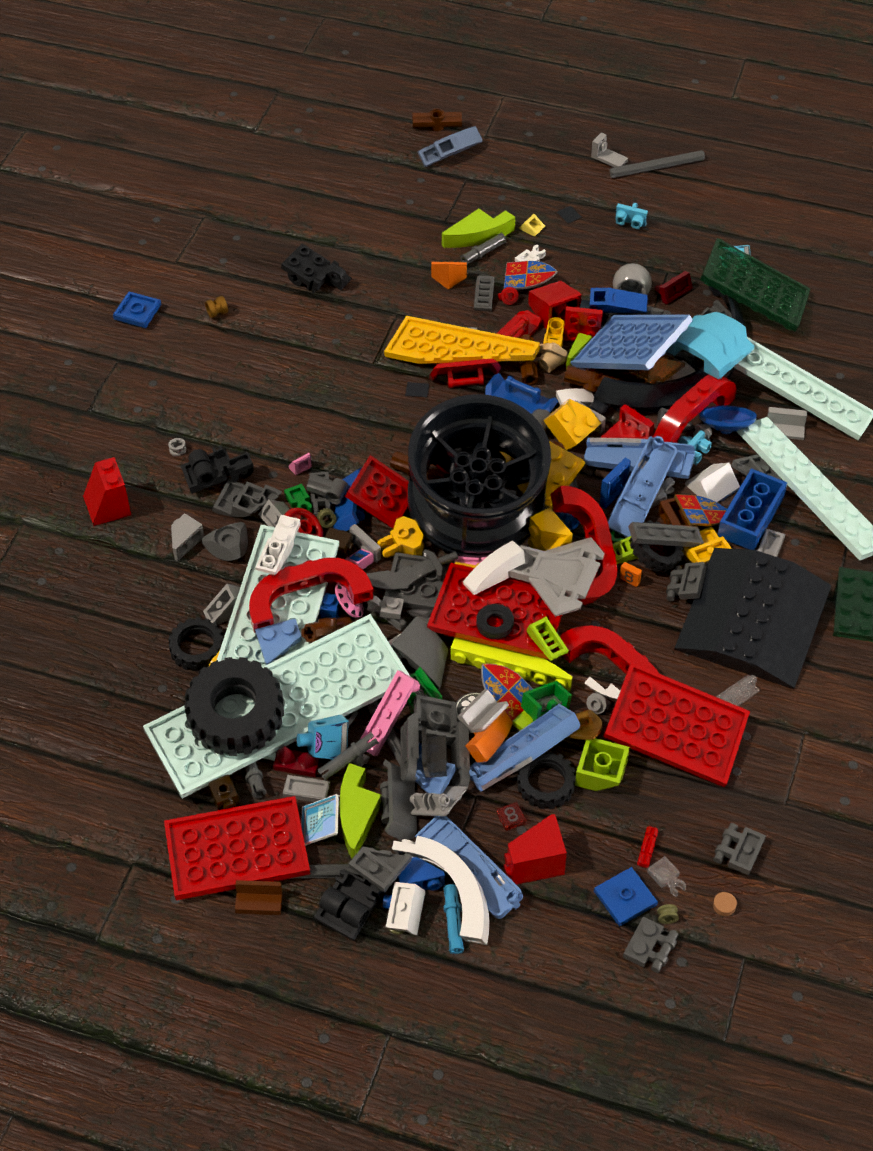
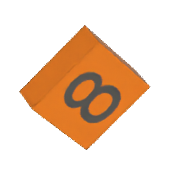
[619,562,642,587]

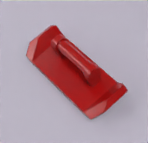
[496,310,543,338]
[429,358,501,388]

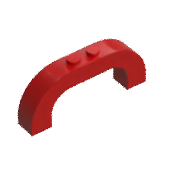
[653,374,736,443]
[550,485,617,605]
[249,558,373,633]
[555,626,659,674]

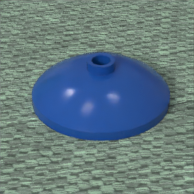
[699,406,757,434]

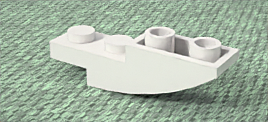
[255,515,300,575]

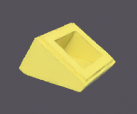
[519,214,545,237]

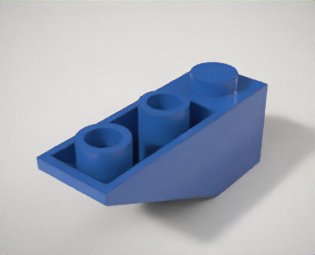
[590,288,648,313]

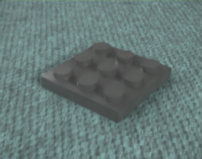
[384,552,454,610]

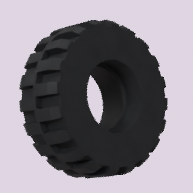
[184,657,284,756]

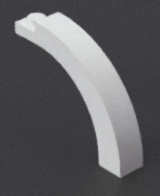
[392,836,489,945]

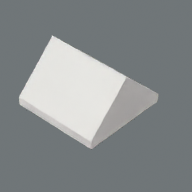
[685,463,740,503]

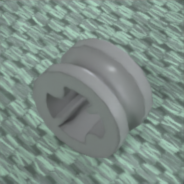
[168,438,186,456]

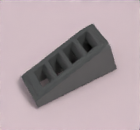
[474,276,495,311]

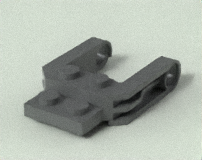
[401,694,470,788]

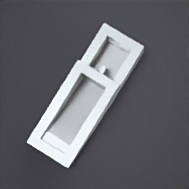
[463,540,525,595]

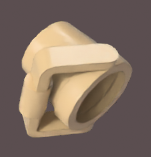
[538,342,567,373]

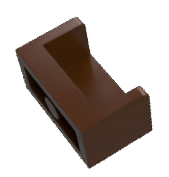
[658,497,697,527]

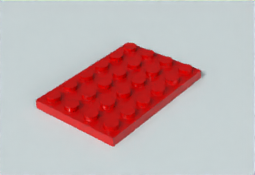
[427,563,562,659]
[603,662,750,787]
[164,796,310,900]

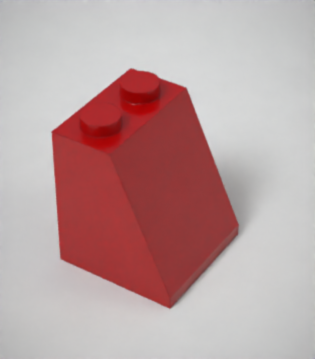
[528,281,582,330]
[83,457,131,526]
[504,814,567,885]

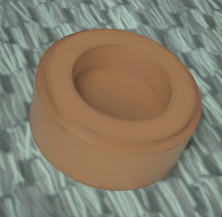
[713,892,737,916]

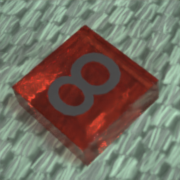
[497,802,526,831]

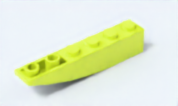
[451,637,573,691]

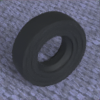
[476,604,514,639]

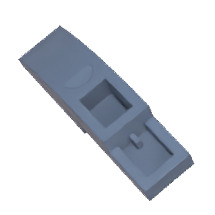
[417,126,483,167]

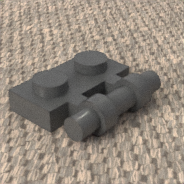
[666,562,707,601]
[713,823,766,875]
[623,917,679,973]

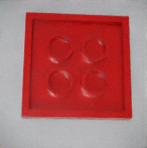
[345,455,409,529]

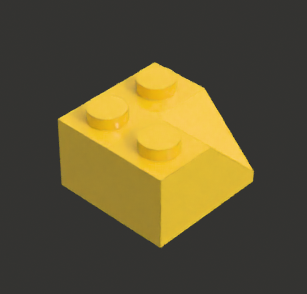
[544,399,601,450]
[528,507,573,551]

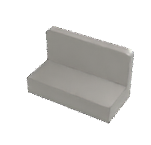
[767,407,807,440]
[258,499,290,527]
[457,689,509,733]

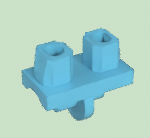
[615,203,648,229]
[678,430,712,465]

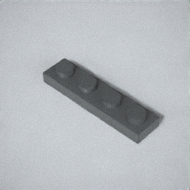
[628,522,704,547]

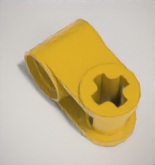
[543,317,564,347]

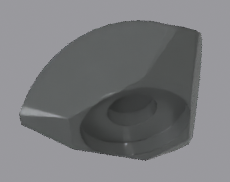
[202,522,248,561]

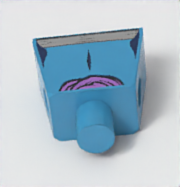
[297,715,348,759]

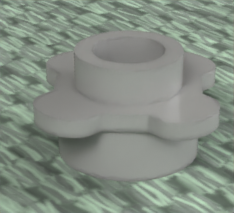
[693,424,712,441]

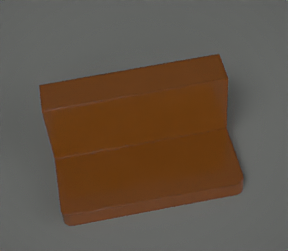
[235,880,283,915]

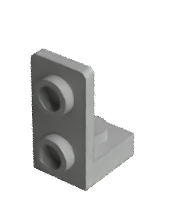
[591,133,628,167]

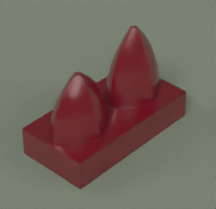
[655,271,693,304]
[273,746,321,778]

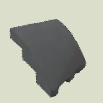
[212,478,282,517]
[391,616,448,690]

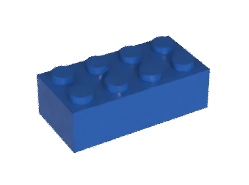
[717,468,787,550]

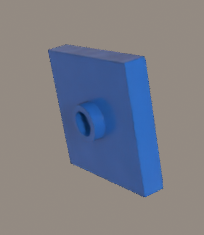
[113,291,162,328]
[600,457,631,509]
[594,867,658,927]

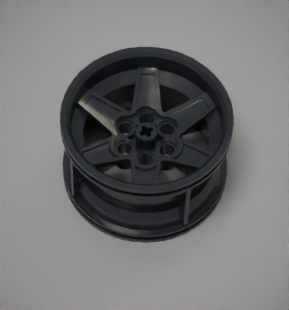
[407,394,551,558]

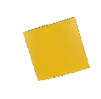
[682,526,732,564]

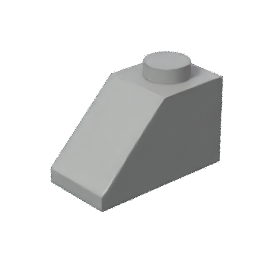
[171,513,204,561]
[203,584,240,625]

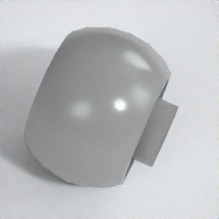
[613,263,652,295]

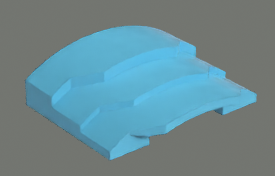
[666,312,755,379]

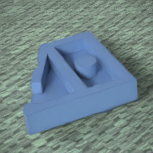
[255,618,302,665]
[415,754,456,794]

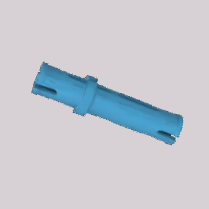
[443,884,464,954]

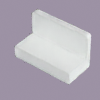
[386,882,425,935]

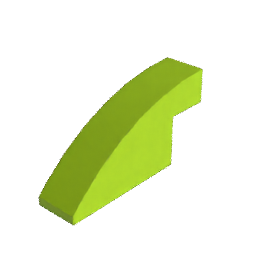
[442,209,515,248]
[339,763,382,859]

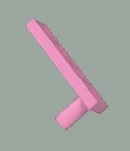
[361,670,420,756]

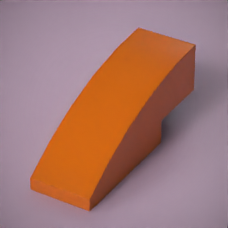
[465,710,513,763]

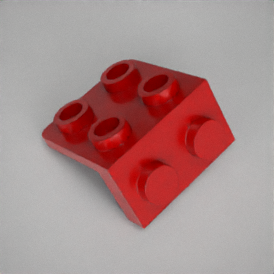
[601,404,655,439]

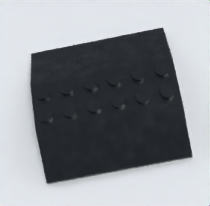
[674,548,831,690]

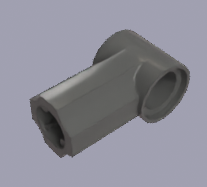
[307,475,349,504]

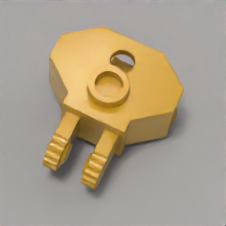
[377,516,425,558]

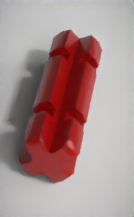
[637,826,658,868]

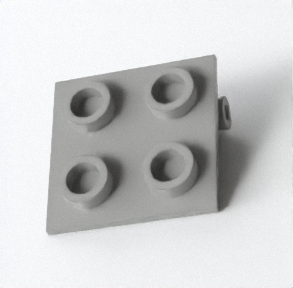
[410,786,468,817]

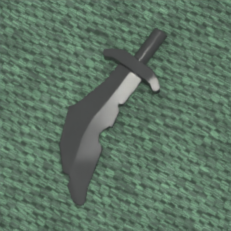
[367,550,458,590]

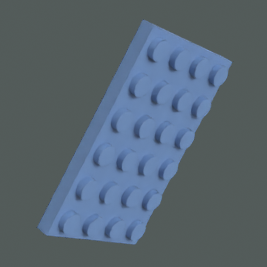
[570,315,693,370]

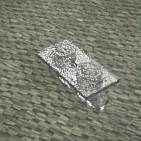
[716,675,760,706]

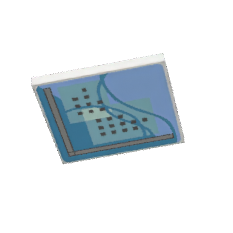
[301,794,339,846]

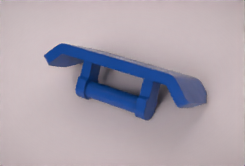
[485,373,558,413]
[333,468,365,531]

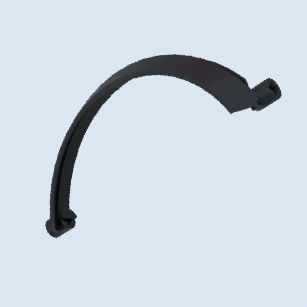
[589,268,745,415]

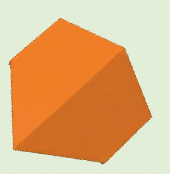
[431,262,467,290]

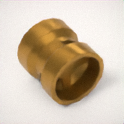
[205,296,228,318]

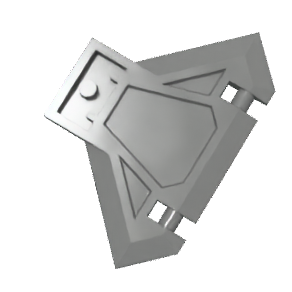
[508,537,605,617]

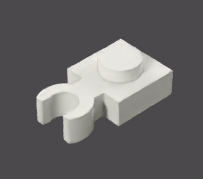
[515,245,546,262]

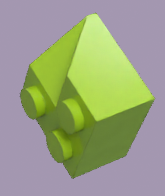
[575,738,630,791]

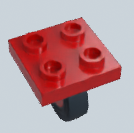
[563,300,603,342]

